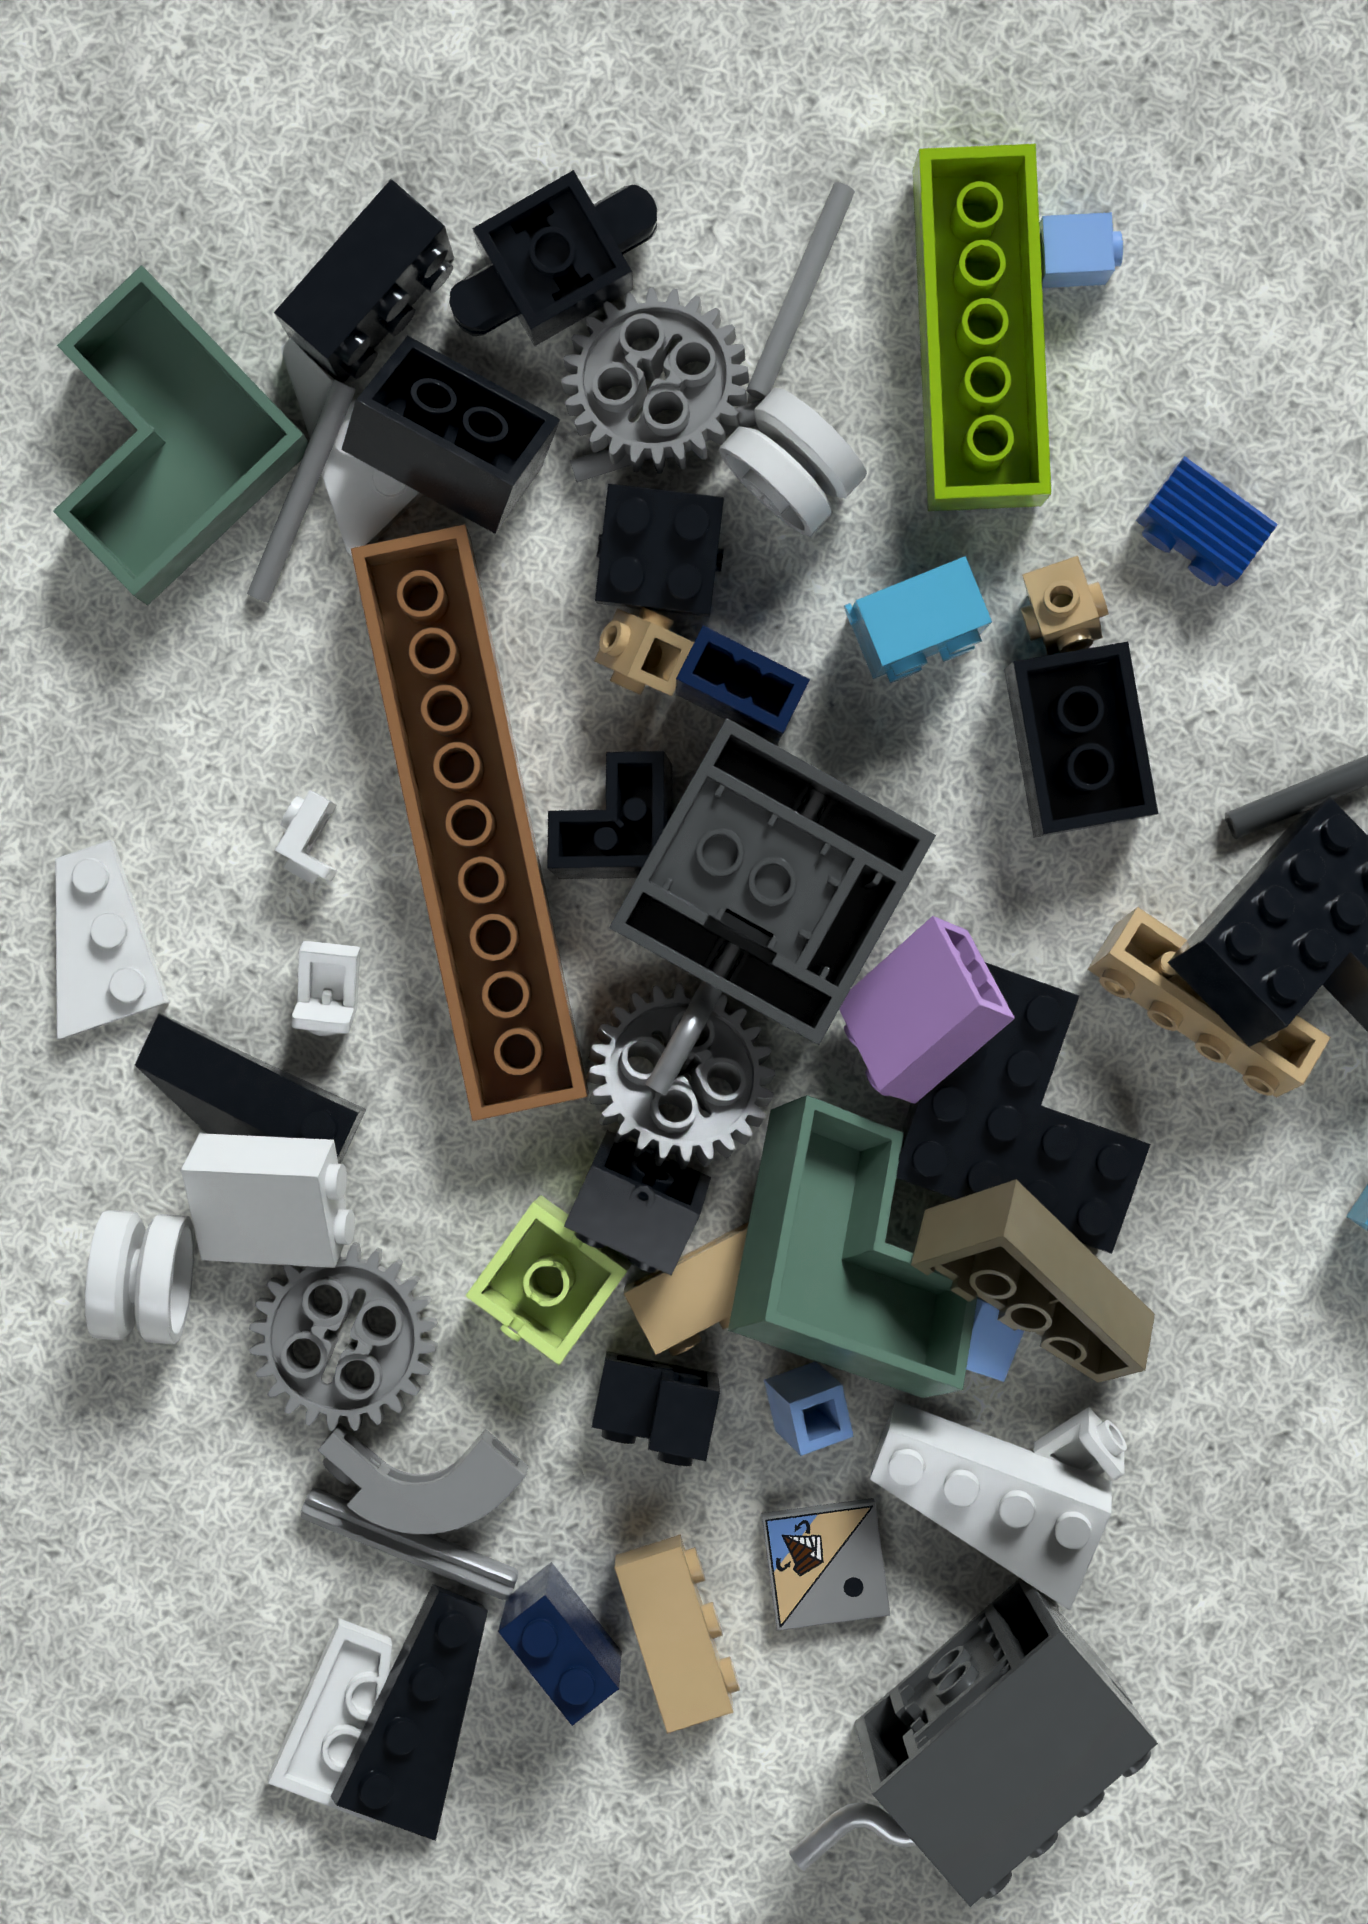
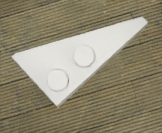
[280,338,423,557]

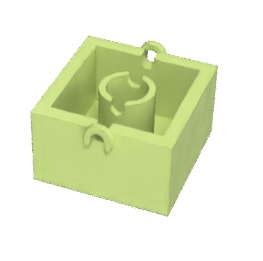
[465,1195,632,1365]

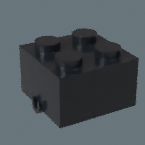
[595,484,724,617]
[564,1130,711,1276]

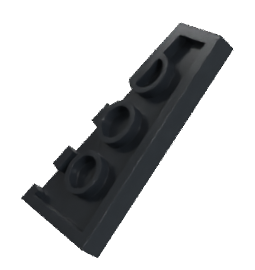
[330,1584,488,1841]

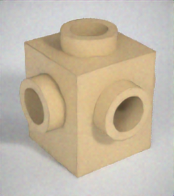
[1020,556,1109,655]
[594,607,694,696]

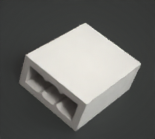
[181,1133,355,1268]

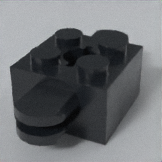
[449,170,657,346]

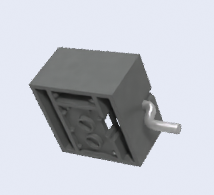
[609,718,936,1096]
[789,1578,1158,1907]

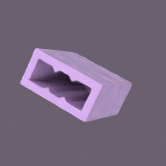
[839,916,1015,1104]

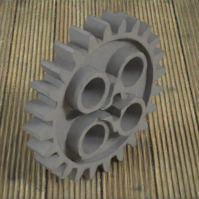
[561,287,749,474]
[586,983,775,1169]
[249,1242,438,1431]

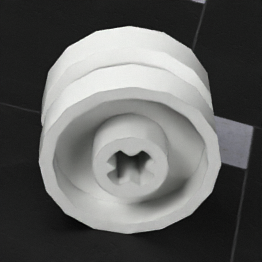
[719,387,867,537]
[85,1210,194,1344]

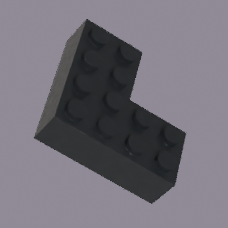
[1167,797,1368,1047]
[896,962,1151,1254]

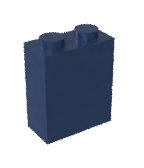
[675,625,810,745]
[498,1562,622,1726]

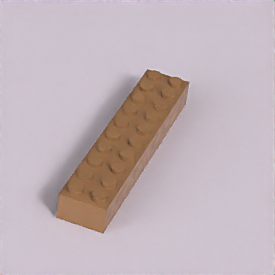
[351,524,589,1121]

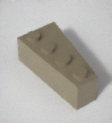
[911,1180,1155,1383]

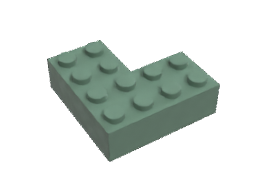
[53,265,309,606]
[728,1095,977,1398]

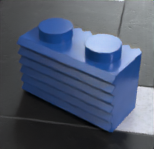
[1136,456,1278,587]

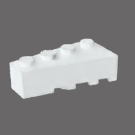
[870,1400,1112,1611]

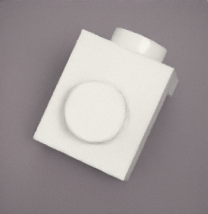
[275,790,338,884]
[292,941,360,1036]
[1034,1407,1127,1480]

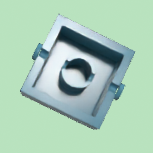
[844,556,992,683]

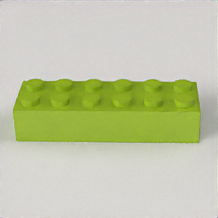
[912,144,1051,511]

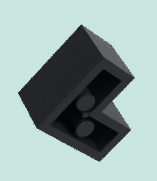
[547,751,673,879]
[591,1351,720,1467]

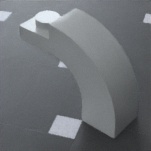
[318,1423,528,1534]

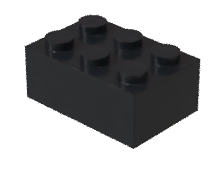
[274,179,454,383]
[341,335,560,534]
[1004,641,1158,838]

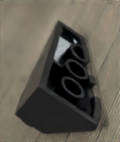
[135,1013,366,1164]

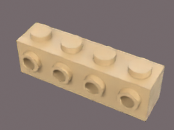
[1087,907,1331,1098]

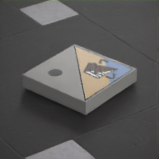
[761,1498,890,1631]

